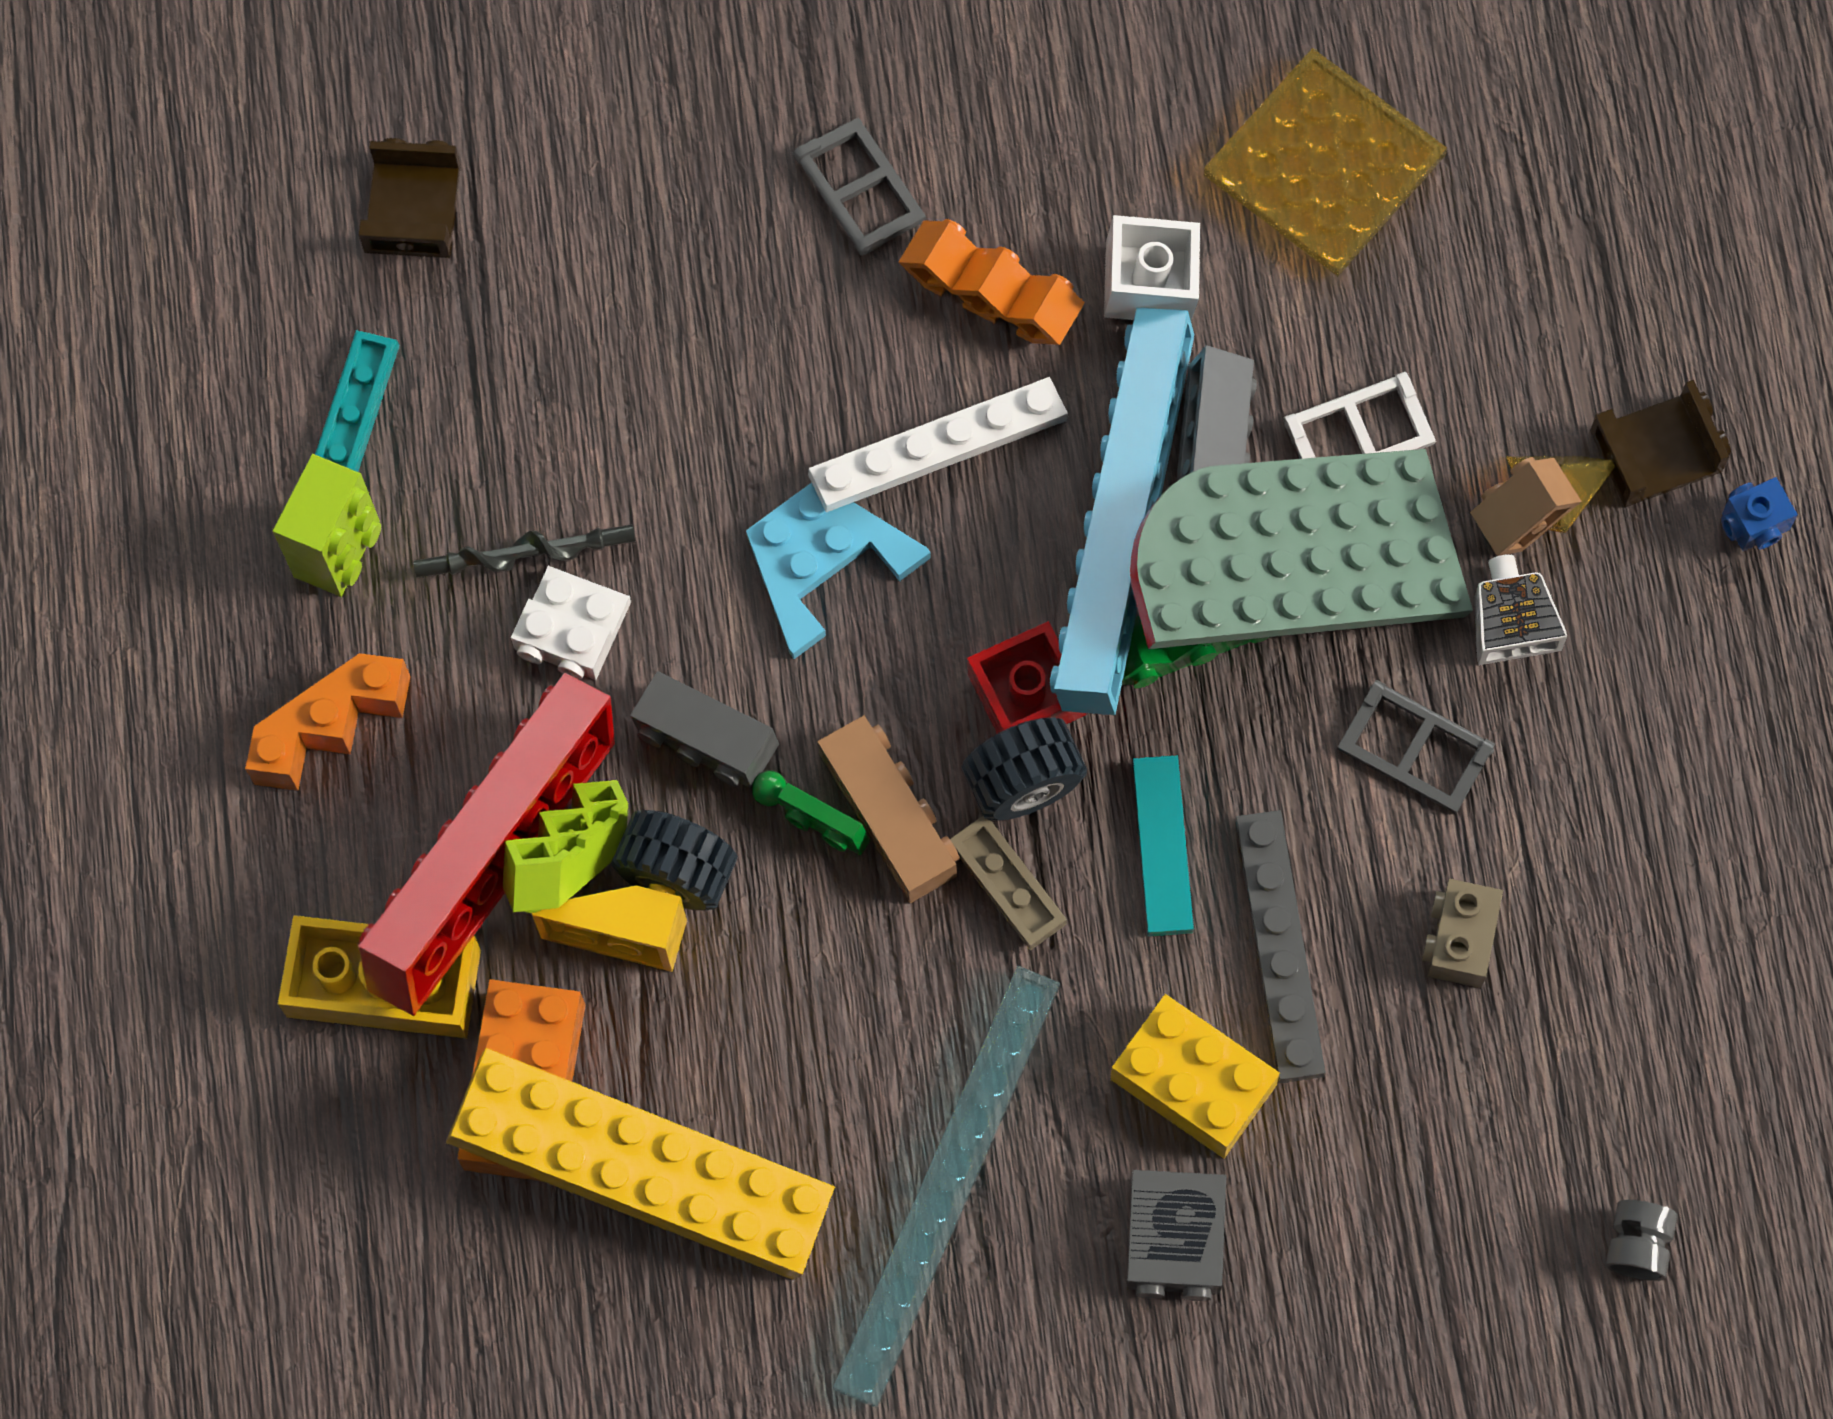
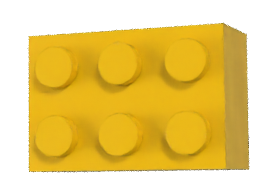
[1111,994,1280,1159]

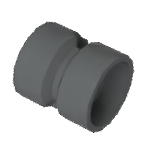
[1605,1200,1678,1281]

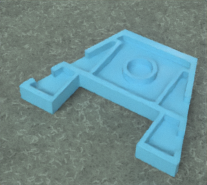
[746,482,931,659]

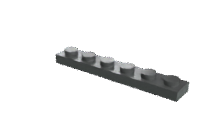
[1235,810,1326,1084]

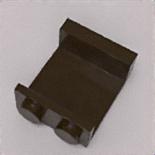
[359,138,461,258]
[1590,379,1731,507]

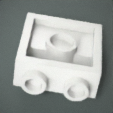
[511,566,631,680]

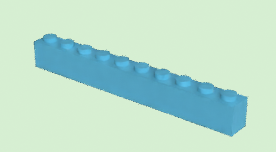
[1050,308,1194,715]

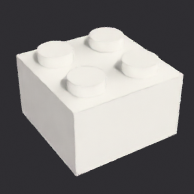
[1104,215,1200,321]

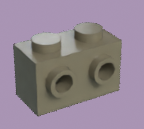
[1422,878,1503,988]

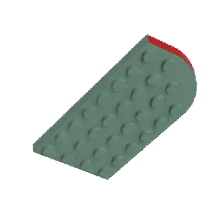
[1130,449,1473,649]

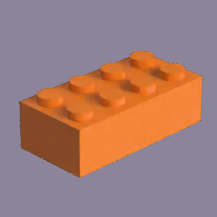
[457,979,585,1181]

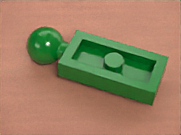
[751,771,871,855]

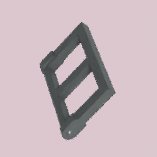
[793,117,926,256]
[1337,679,1496,814]

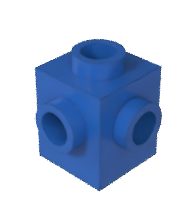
[1721,477,1798,551]

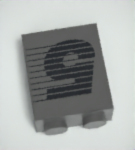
[1126,1170,1226,1301]

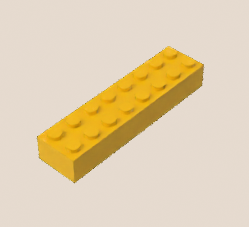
[446,1048,835,1280]

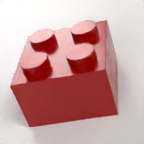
[967,621,1087,734]

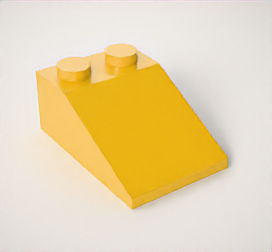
[532,884,687,972]

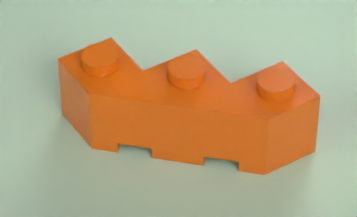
[898,219,1085,345]
[245,653,411,791]

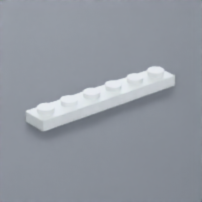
[808,377,1068,513]

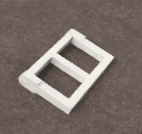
[1283,372,1436,459]

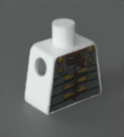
[1474,555,1567,665]

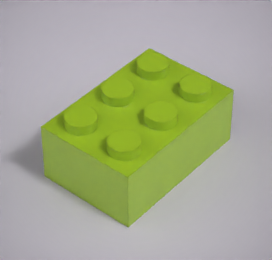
[272,453,381,597]

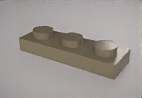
[950,816,1067,950]

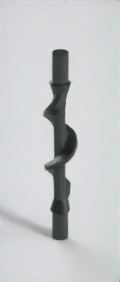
[414,524,636,578]

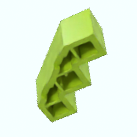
[503,780,628,913]

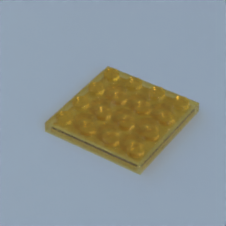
[1203,48,1447,276]

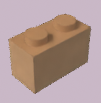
[1470,457,1582,556]

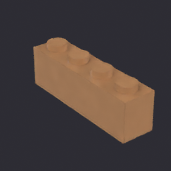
[818,715,960,903]

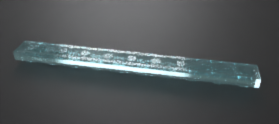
[833,965,1060,1408]

